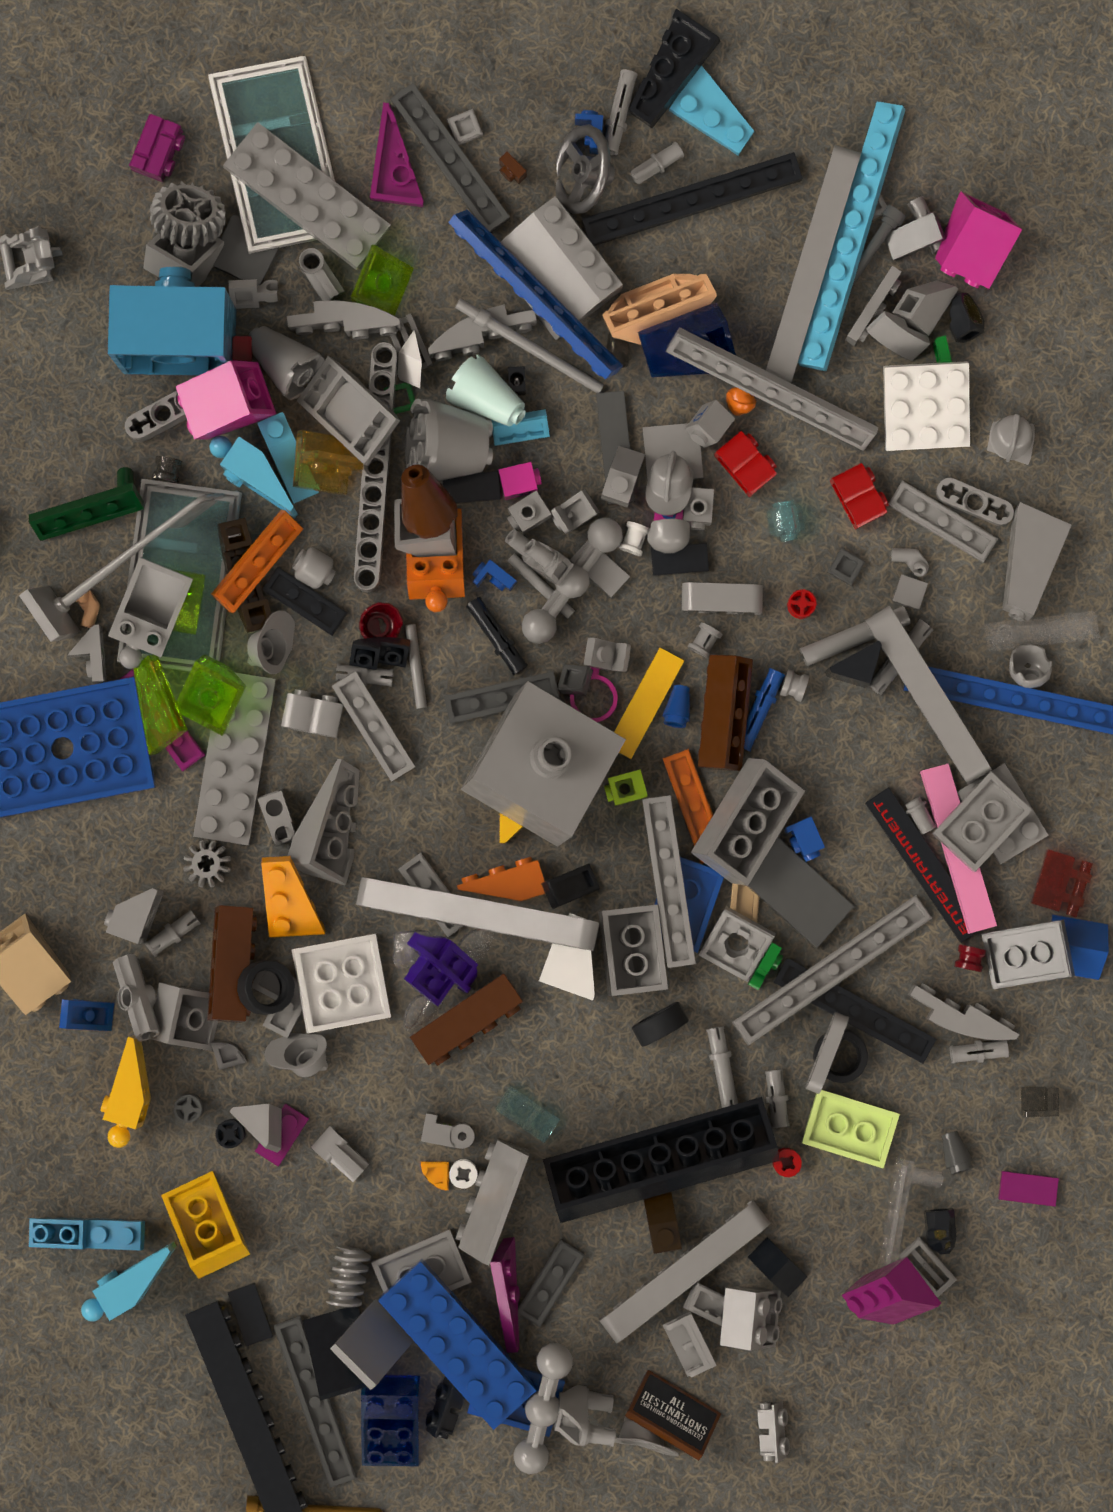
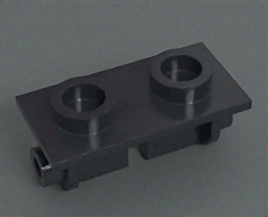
[425,1376,465,1439]

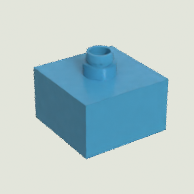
[108,267,236,376]

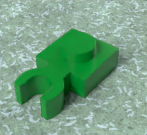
[747,942,783,990]

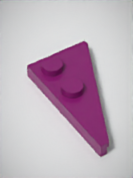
[370,102,424,207]
[490,1237,520,1353]

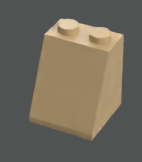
[0,913,71,1015]

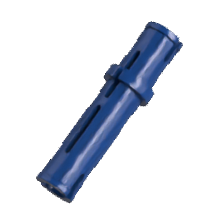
[744,668,786,752]

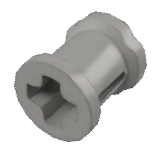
[687,622,723,659]

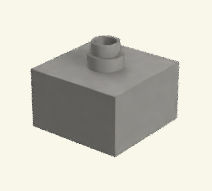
[460,681,626,847]

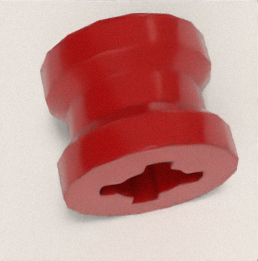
[787,589,817,619]
[772,1148,802,1177]

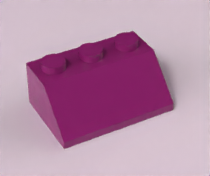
[842,1257,942,1325]

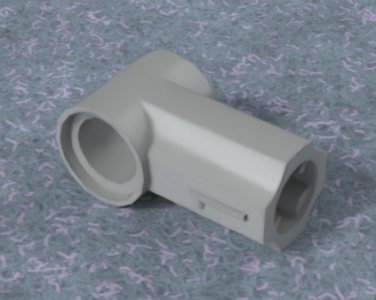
[299,248,345,301]
[311,1125,370,1182]

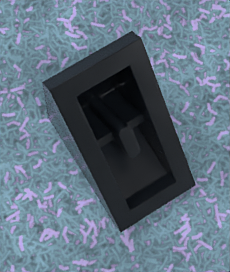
[748,1237,808,1297]

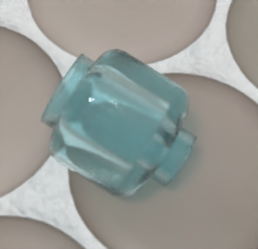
[766,500,805,542]

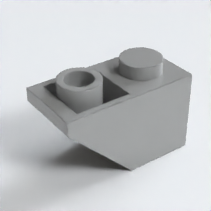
[892,281,958,336]

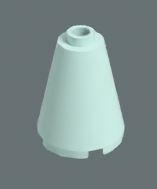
[446,354,526,426]

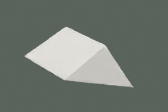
[397,330,422,388]

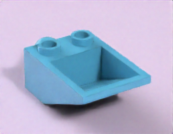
[209,436,298,519]
[81,1242,177,1321]

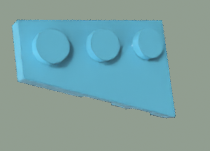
[669,66,754,156]

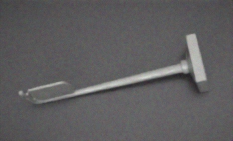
[19,493,225,642]

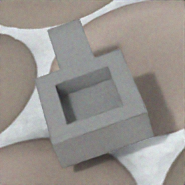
[229,279,278,309]

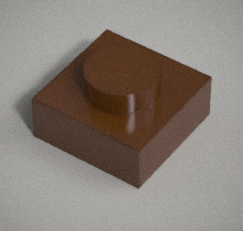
[499,152,527,184]

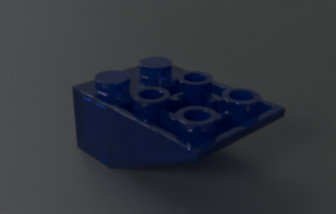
[638,302,736,377]
[361,1375,420,1466]

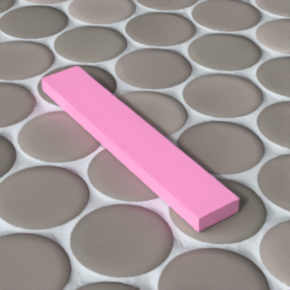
[920,763,997,934]

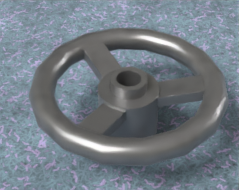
[556,124,615,214]

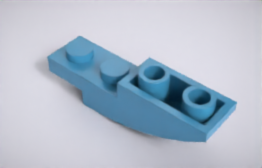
[29,1218,145,1251]

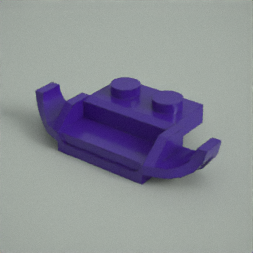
[404,932,478,1006]

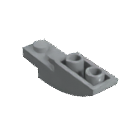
[287,301,403,340]
[428,304,537,361]
[907,983,1019,1040]

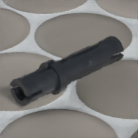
[466,597,528,676]

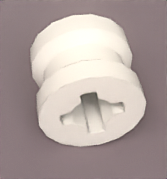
[449,1159,478,1189]

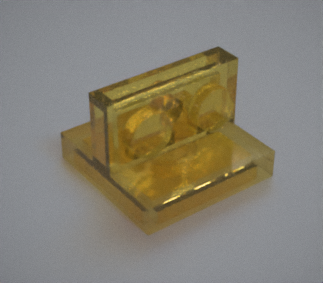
[293,430,363,495]

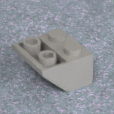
[720,1286,782,1351]

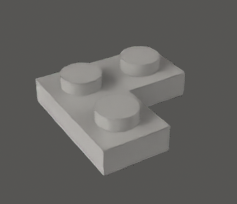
[252,970,303,1038]

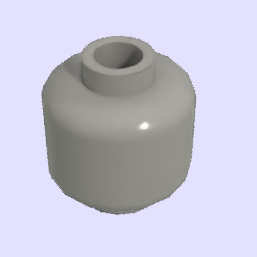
[292,547,336,589]

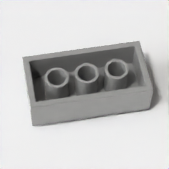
[691,758,805,886]

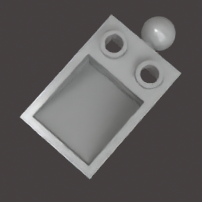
[108,557,193,669]

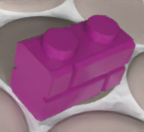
[129,114,185,182]

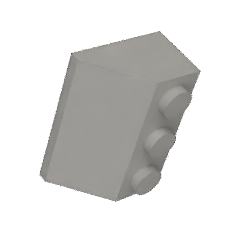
[598,905,668,996]

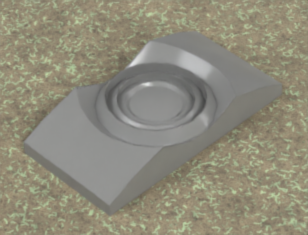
[297,356,400,466]

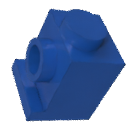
[784,816,825,862]

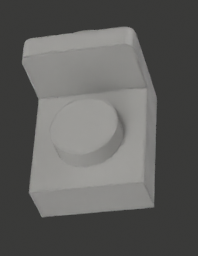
[584,638,631,672]

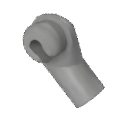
[891,548,929,577]

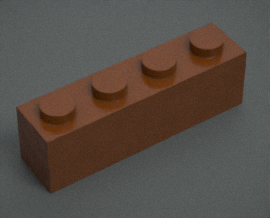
[698,655,753,771]
[207,905,257,1023]
[410,973,523,1066]

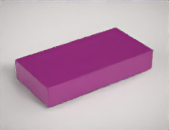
[998,1171,1059,1207]

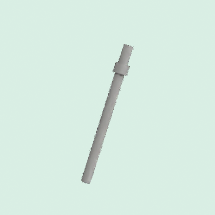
[455,298,604,393]

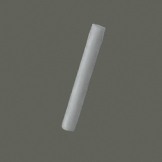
[507,553,575,619]
[405,624,427,709]

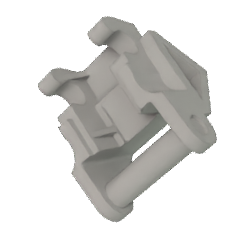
[0,226,63,290]

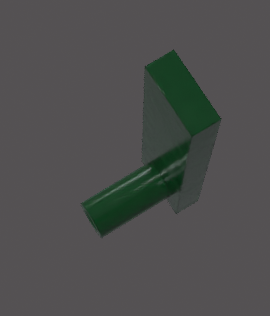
[28,467,144,541]

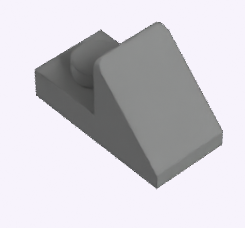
[68,624,107,683]

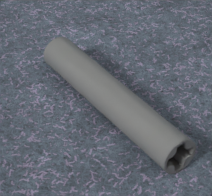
[799,606,911,666]

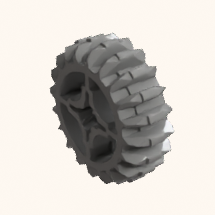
[150,181,226,249]

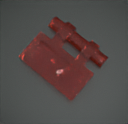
[1030,849,1093,918]

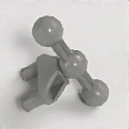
[505,518,623,644]
[513,1343,616,1474]

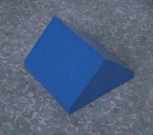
[1051,915,1109,980]

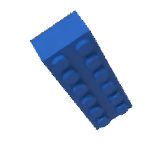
[378,1259,537,1430]

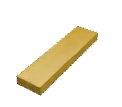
[614,648,684,759]

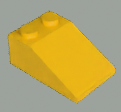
[161,1171,250,1279]

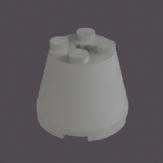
[405,398,493,481]

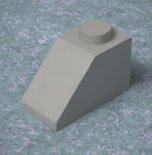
[601,446,645,508]

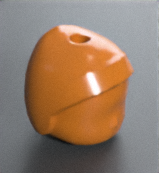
[726,387,757,416]

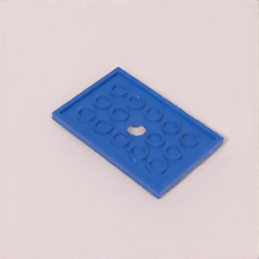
[0,677,156,818]

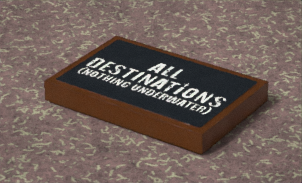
[625,1370,721,1461]

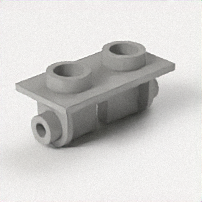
[757,1401,790,1463]

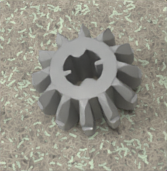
[183,840,231,888]

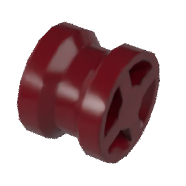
[954,945,986,972]

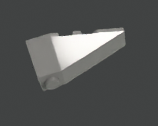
[287,759,360,885]

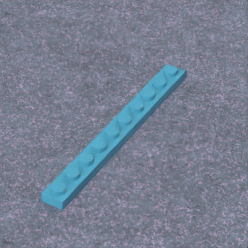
[798,101,905,371]

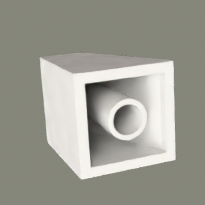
[539,913,595,1000]

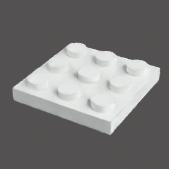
[883,361,970,451]
[291,934,391,1033]

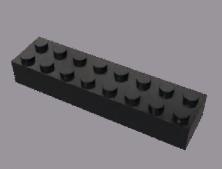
[542,1097,780,1223]

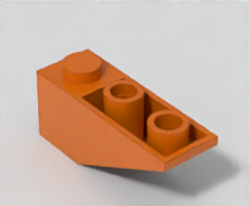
[457,857,545,901]

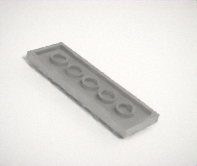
[223,122,391,270]
[193,670,276,846]

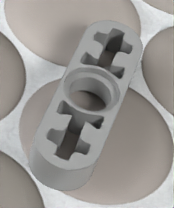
[936,478,1014,526]
[805,1012,849,1094]

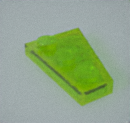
[133,655,188,755]

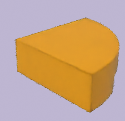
[421,1161,449,1191]

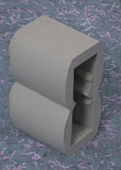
[281,689,344,738]

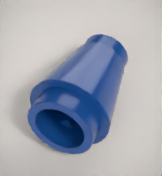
[662,685,690,728]

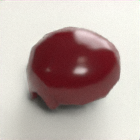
[359,602,403,638]

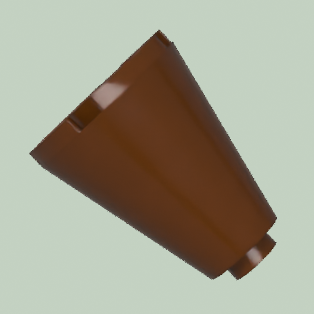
[401,465,458,539]

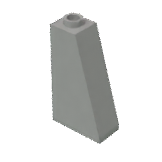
[1002,502,1072,621]

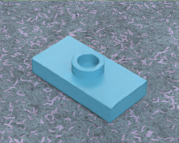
[490,409,550,446]

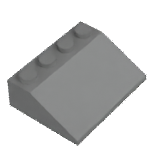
[500,196,623,340]
[455,1139,530,1266]

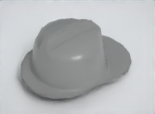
[987,414,1035,465]
[646,451,694,516]
[247,611,295,674]
[264,1033,328,1078]
[615,1417,679,1456]

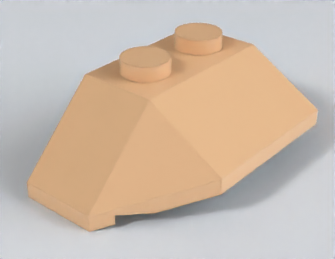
[603,274,717,346]

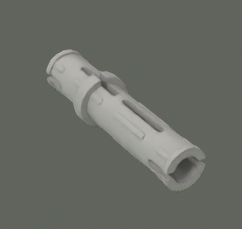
[605,69,638,155]
[868,619,933,696]
[706,1026,738,1108]

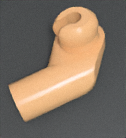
[75,590,100,628]

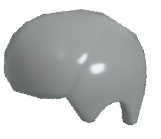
[647,519,690,554]
[1009,644,1052,688]

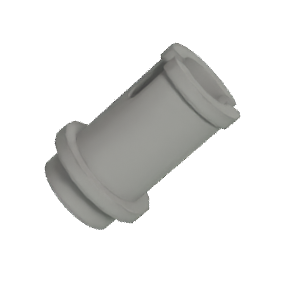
[905,797,937,834]

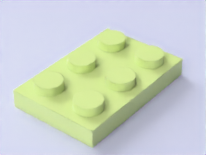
[801,1090,900,1168]

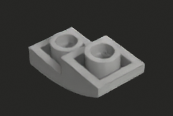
[866,311,930,361]

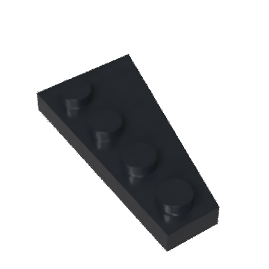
[629,9,721,128]

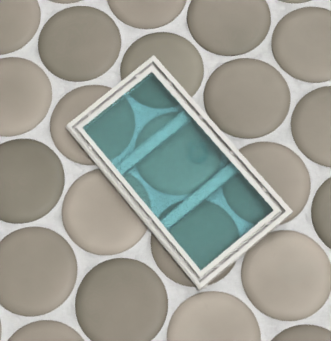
[208,56,335,254]

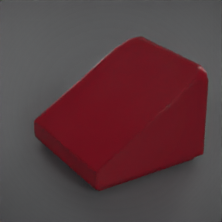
[232,335,252,362]

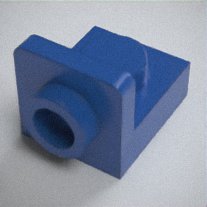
[575,110,603,154]
[472,560,517,591]

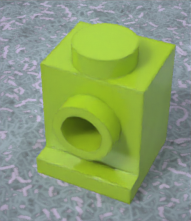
[604,769,648,806]

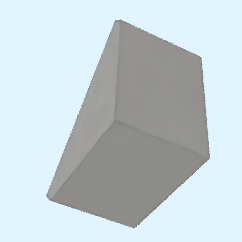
[229,1104,282,1153]

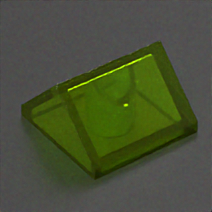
[351,245,414,316]

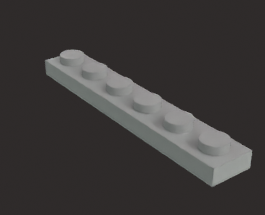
[642,795,696,968]

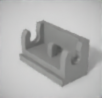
[663,1311,717,1377]

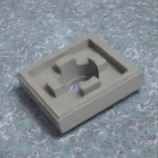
[699,906,776,982]

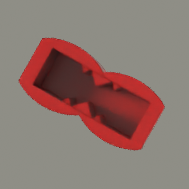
[714,431,777,498]
[830,463,889,530]

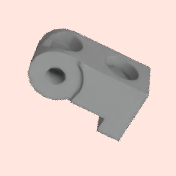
[257,789,296,846]
[421,1112,475,1149]

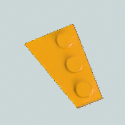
[261,856,326,937]

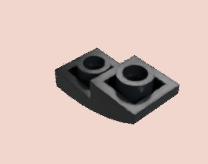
[349,637,410,670]

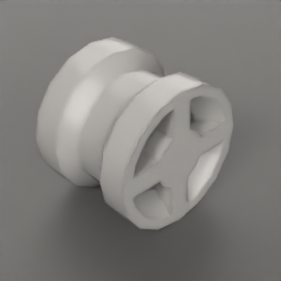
[779,669,810,702]

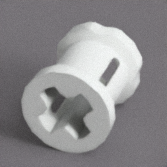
[618,521,648,556]

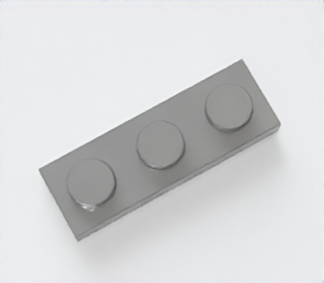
[845,266,902,346]

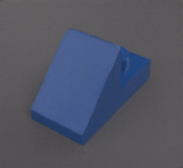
[59,999,114,1031]

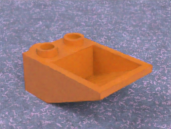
[406,509,465,612]

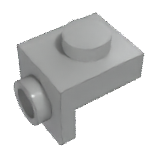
[551,489,600,534]

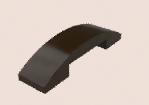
[217,518,272,633]

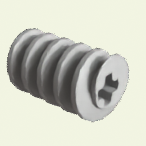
[326,1245,371,1308]

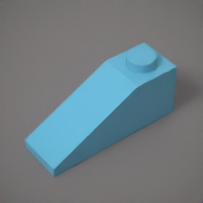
[257,412,319,504]

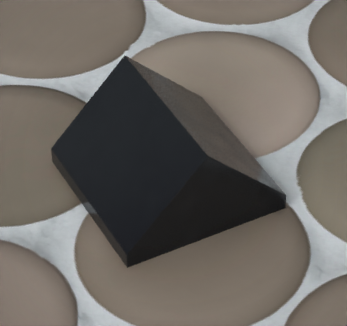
[825,641,882,688]

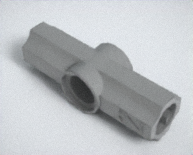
[113,954,161,1041]

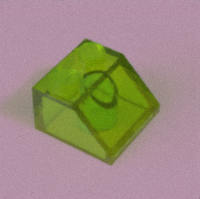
[173,654,247,736]

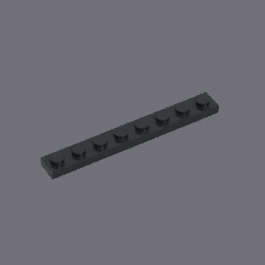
[582,152,803,246]

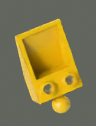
[101,1035,151,1148]

